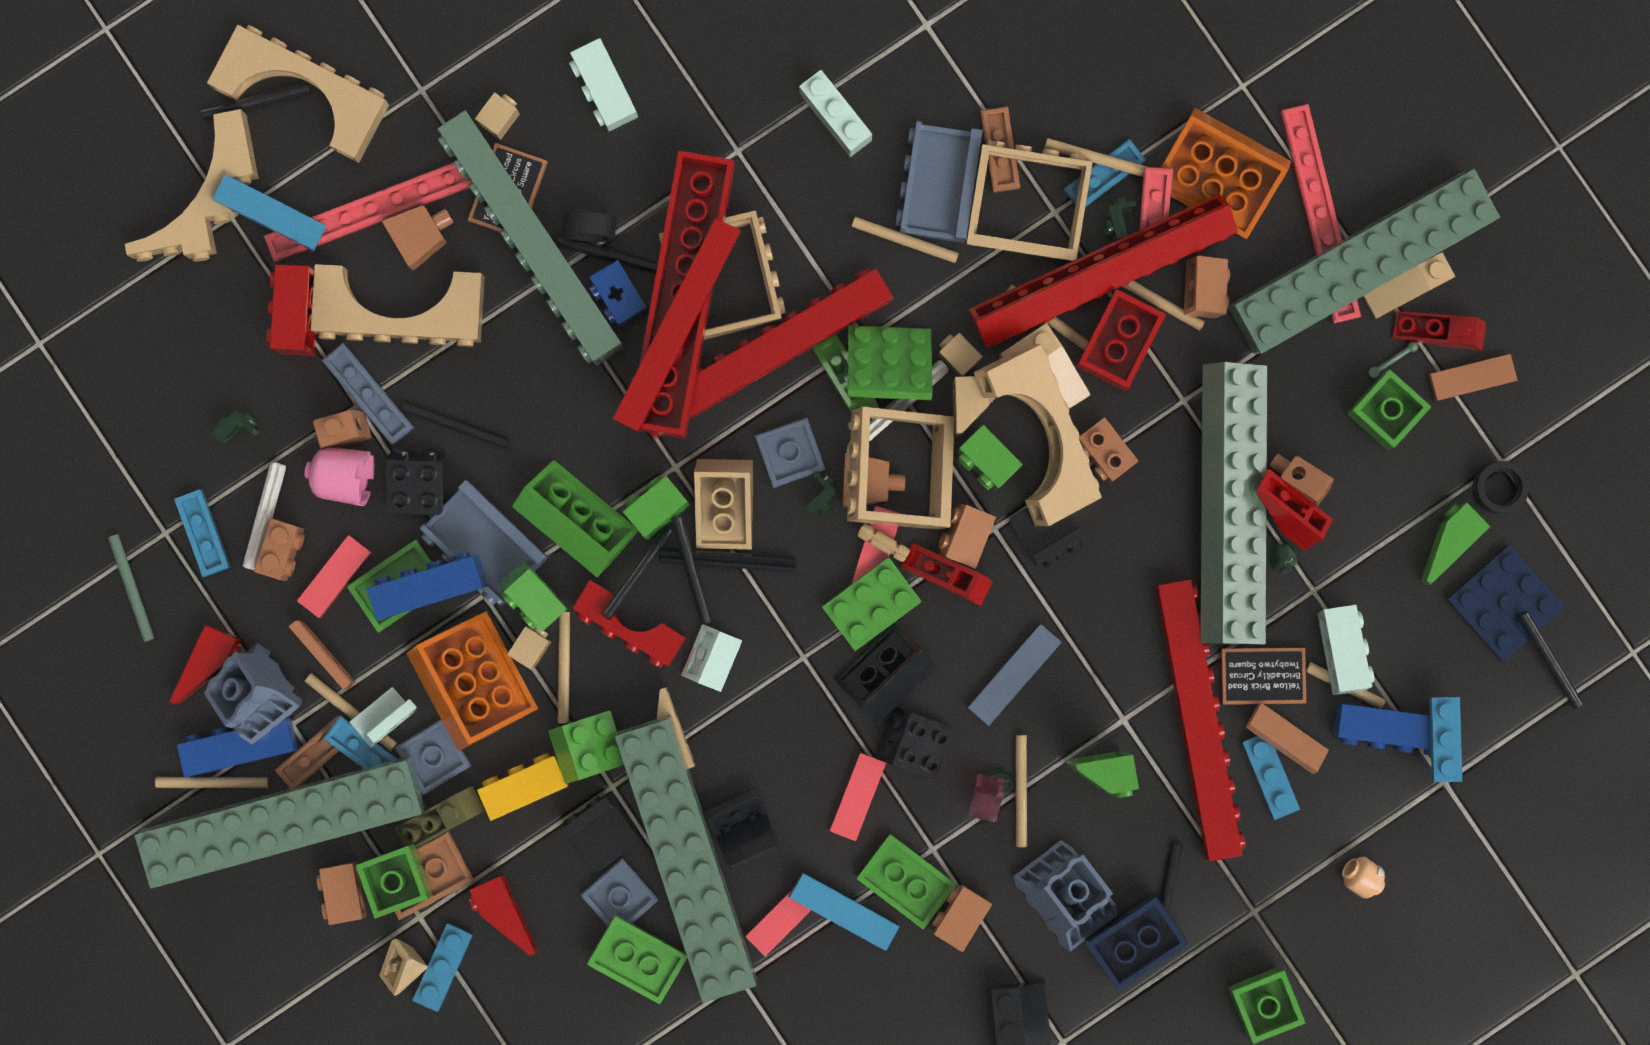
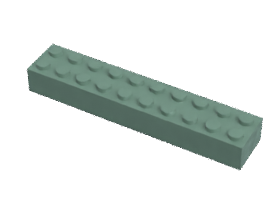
[437,110,624,366]
[1228,169,1501,354]
[1201,362,1267,644]
[615,715,757,1003]
[134,755,426,889]

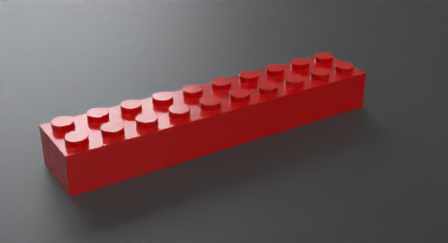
[630,151,735,439]

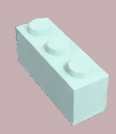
[569,38,638,131]
[799,70,872,157]
[1317,605,1374,695]

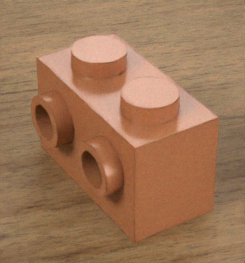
[1184,256,1230,319]
[1079,417,1139,483]
[938,503,996,569]
[254,519,304,581]
[317,861,367,925]
[931,884,992,952]

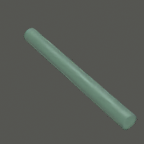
[108,534,155,642]

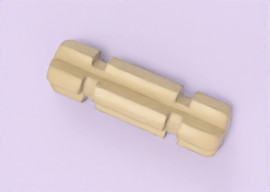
[858,524,910,562]

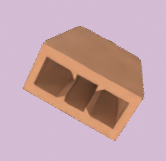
[382,205,454,270]
[313,410,372,449]
[843,453,905,508]
[1269,453,1334,507]

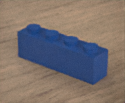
[367,551,488,621]
[1333,703,1431,756]
[177,718,299,777]

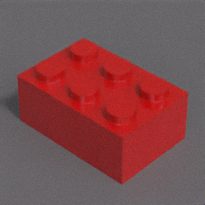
[266,265,316,356]
[1076,289,1166,392]

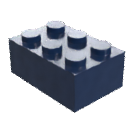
[1086,893,1189,991]

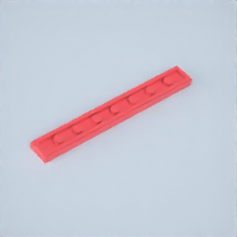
[1280,104,1361,324]
[264,163,473,262]

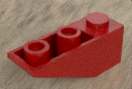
[1393,311,1486,351]

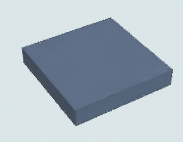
[755,417,825,488]
[395,720,472,795]
[581,858,659,926]

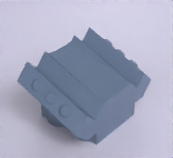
[204,643,303,744]
[1013,840,1118,952]

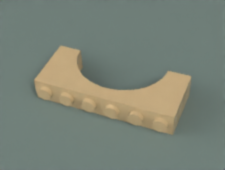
[207,25,389,163]
[311,264,485,347]
[974,344,1102,526]

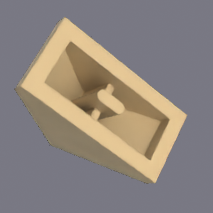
[379,939,428,996]

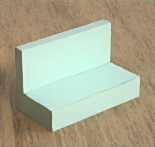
[681,624,742,692]
[349,687,417,748]

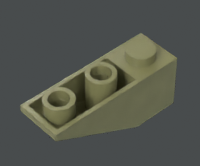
[395,786,486,848]

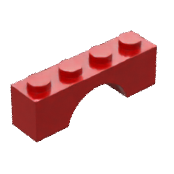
[572,580,686,668]

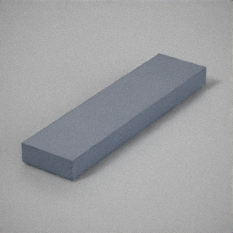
[322,343,414,446]
[967,624,1062,726]

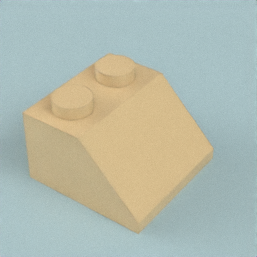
[953,376,995,438]

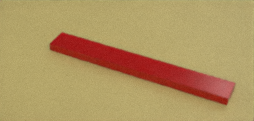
[613,218,741,432]

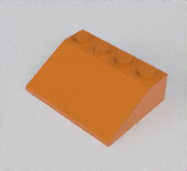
[1161,108,1291,239]
[406,611,538,752]

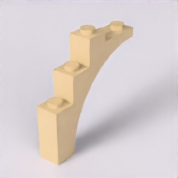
[125,109,259,262]

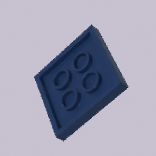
[1446,545,1565,662]

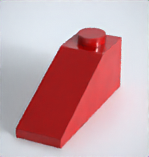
[1255,469,1333,551]
[900,543,993,606]
[169,625,242,704]
[468,874,538,955]

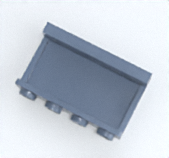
[896,121,983,243]
[420,480,548,606]

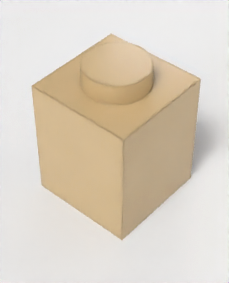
[475,92,520,140]
[938,333,983,377]
[507,626,552,670]

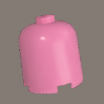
[305,447,375,506]

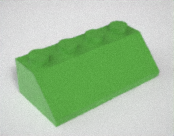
[512,460,638,578]
[1066,751,1139,798]

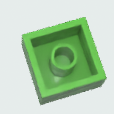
[1346,370,1431,451]
[956,425,1023,491]
[623,476,690,540]
[499,560,567,632]
[548,711,624,784]
[355,844,433,919]
[1227,966,1305,1044]

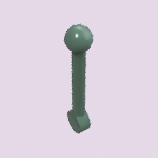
[1368,341,1418,378]

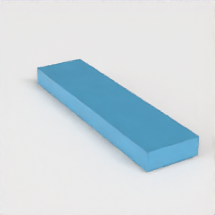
[212,174,326,252]
[788,872,900,951]

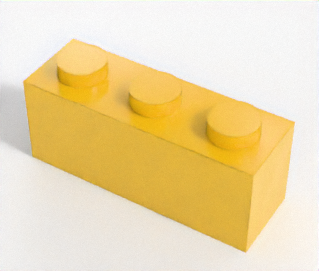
[477,753,570,821]

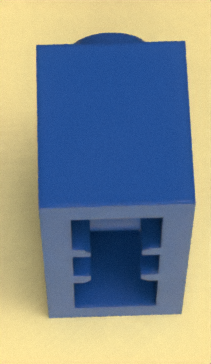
[589,260,648,328]

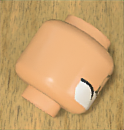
[1342,857,1385,899]

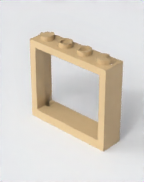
[966,141,1093,261]
[659,211,786,340]
[845,407,955,530]

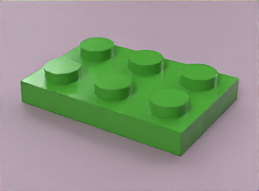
[347,540,432,633]
[822,557,922,651]
[856,834,957,930]
[587,914,688,1004]

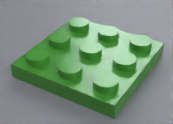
[848,326,932,400]

